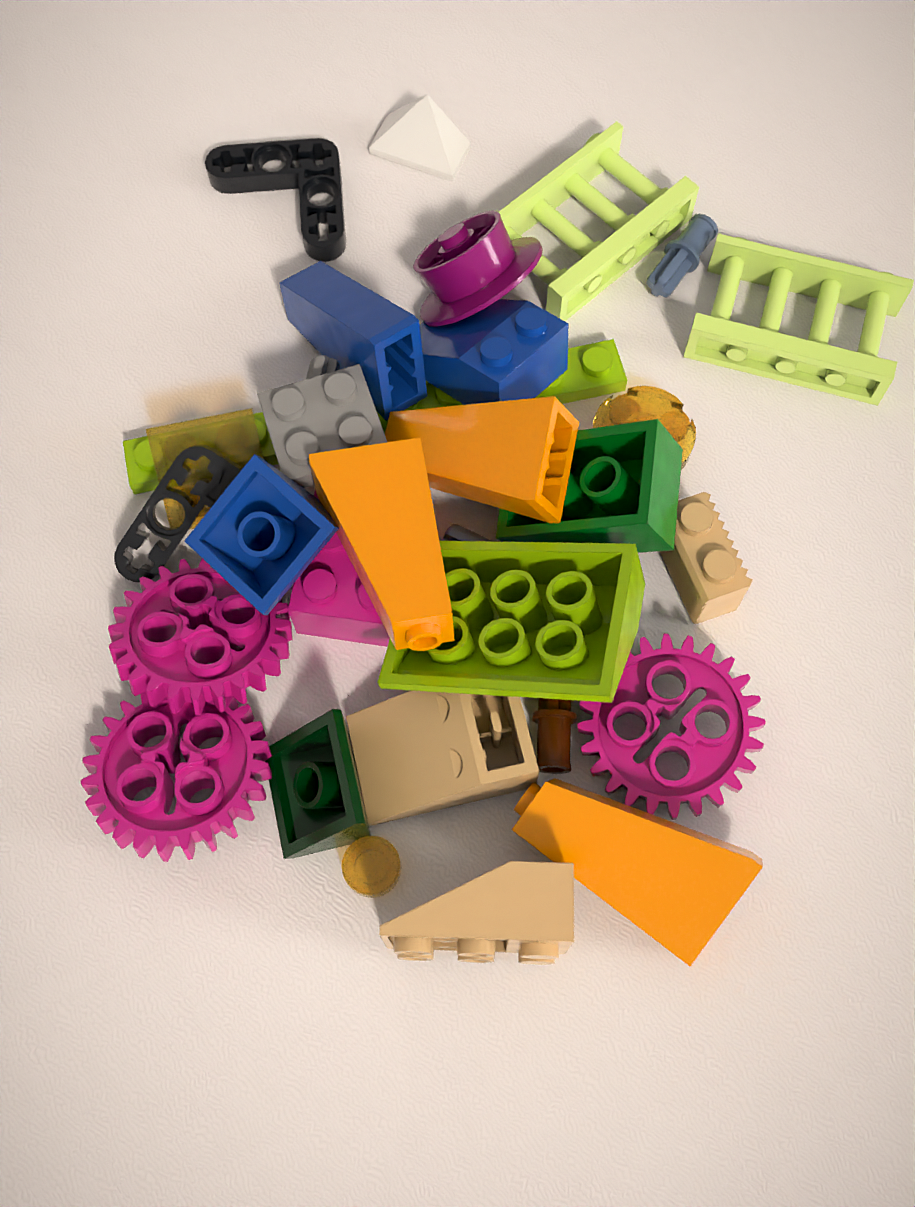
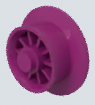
[413,211,543,326]

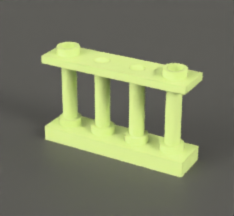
[496,121,699,321]
[683,233,914,406]

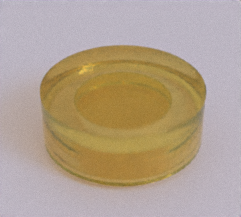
[342,836,401,898]

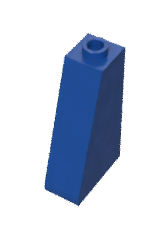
[279,261,427,421]

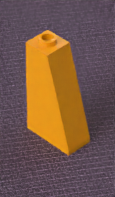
[385,396,579,523]
[308,437,454,651]
[512,778,763,966]

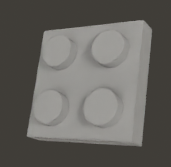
[257,364,387,488]

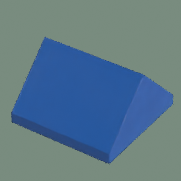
[184,454,339,615]

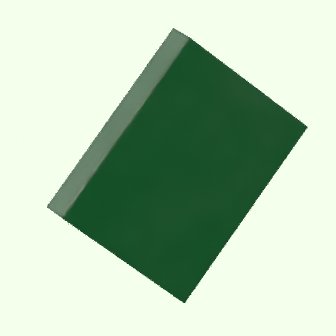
[265,709,372,859]

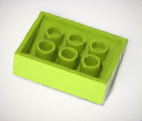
[377,541,645,703]

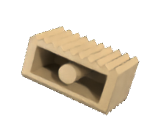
[660,492,753,624]

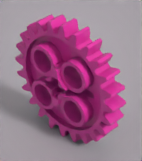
[108,558,292,715]
[577,633,765,820]
[81,692,272,862]

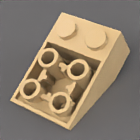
[346,691,539,826]
[379,861,574,965]

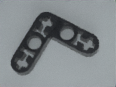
[205,138,346,262]
[114,445,243,582]

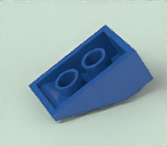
[420,299,569,405]

